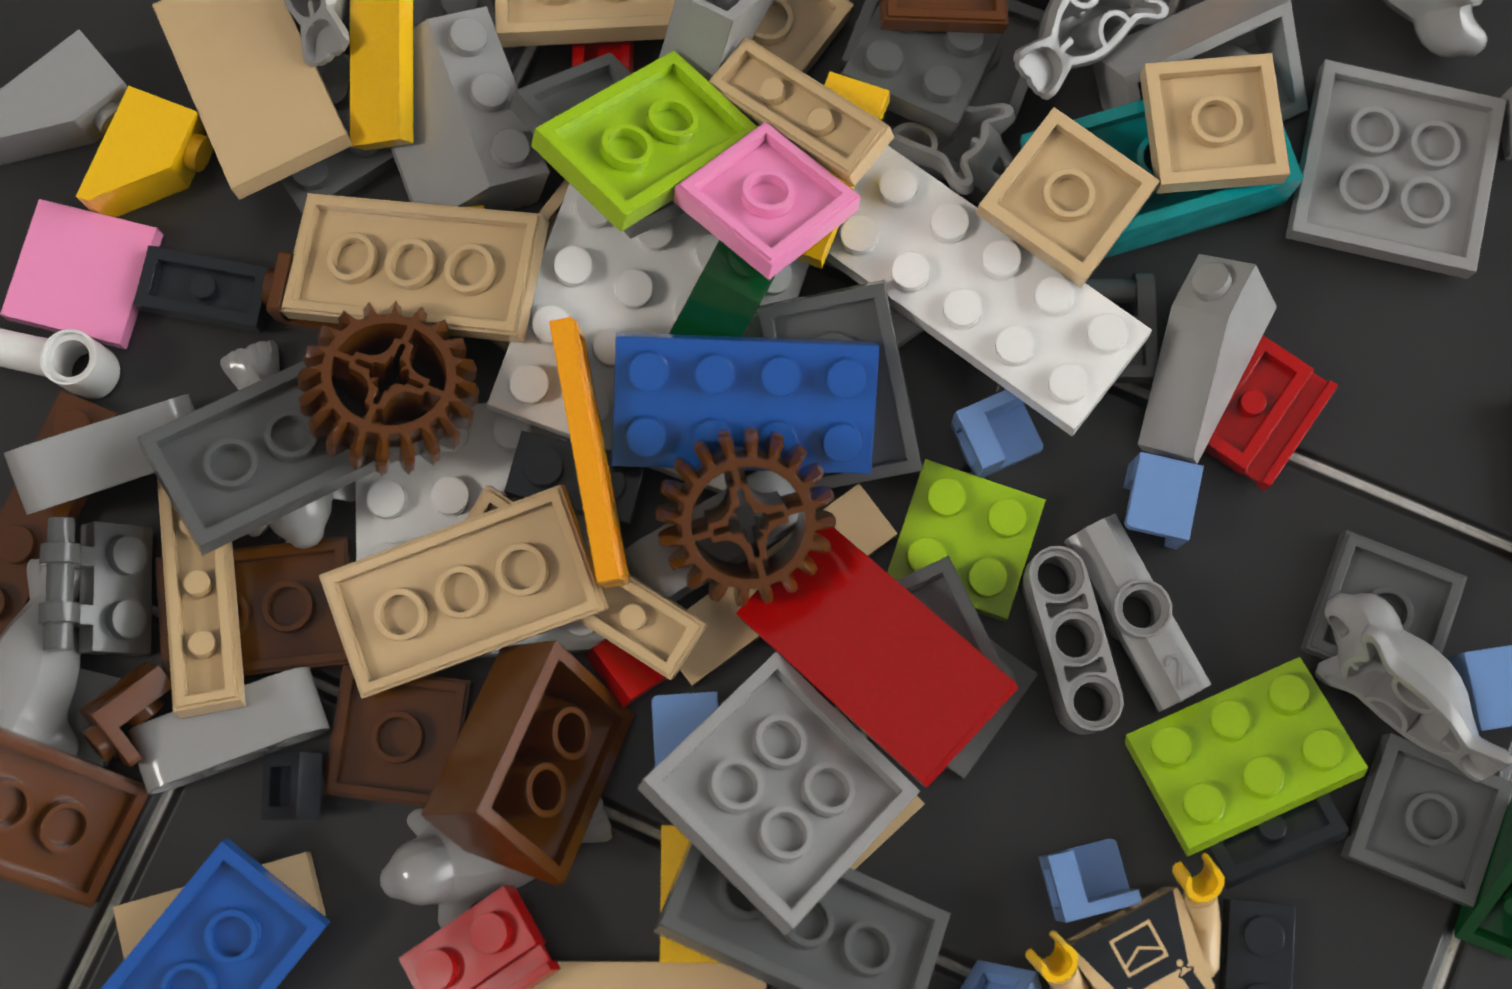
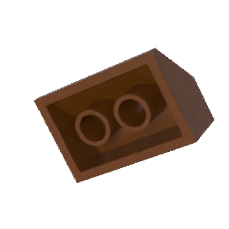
[421,640,635,885]

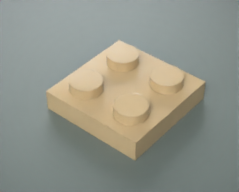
[1140,53,1290,194]
[976,107,1160,288]

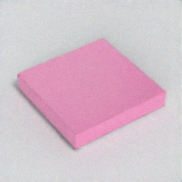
[673,121,861,280]
[0,199,163,350]

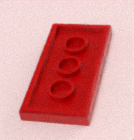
[736,527,1018,788]

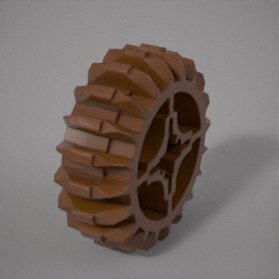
[297,301,479,477]
[656,426,836,607]

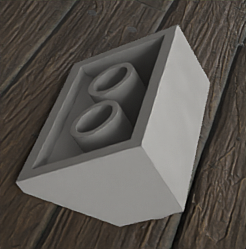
[1092,0,1308,122]
[390,6,549,211]

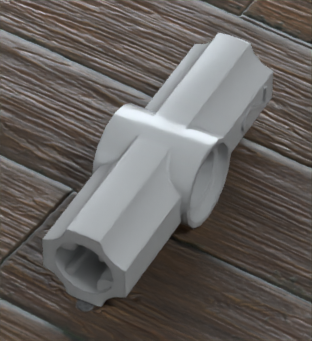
[1064,514,1211,712]

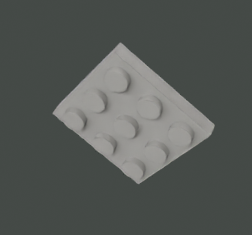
[1285,59,1507,279]
[637,651,920,936]

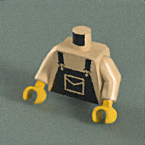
[1025,853,1224,989]

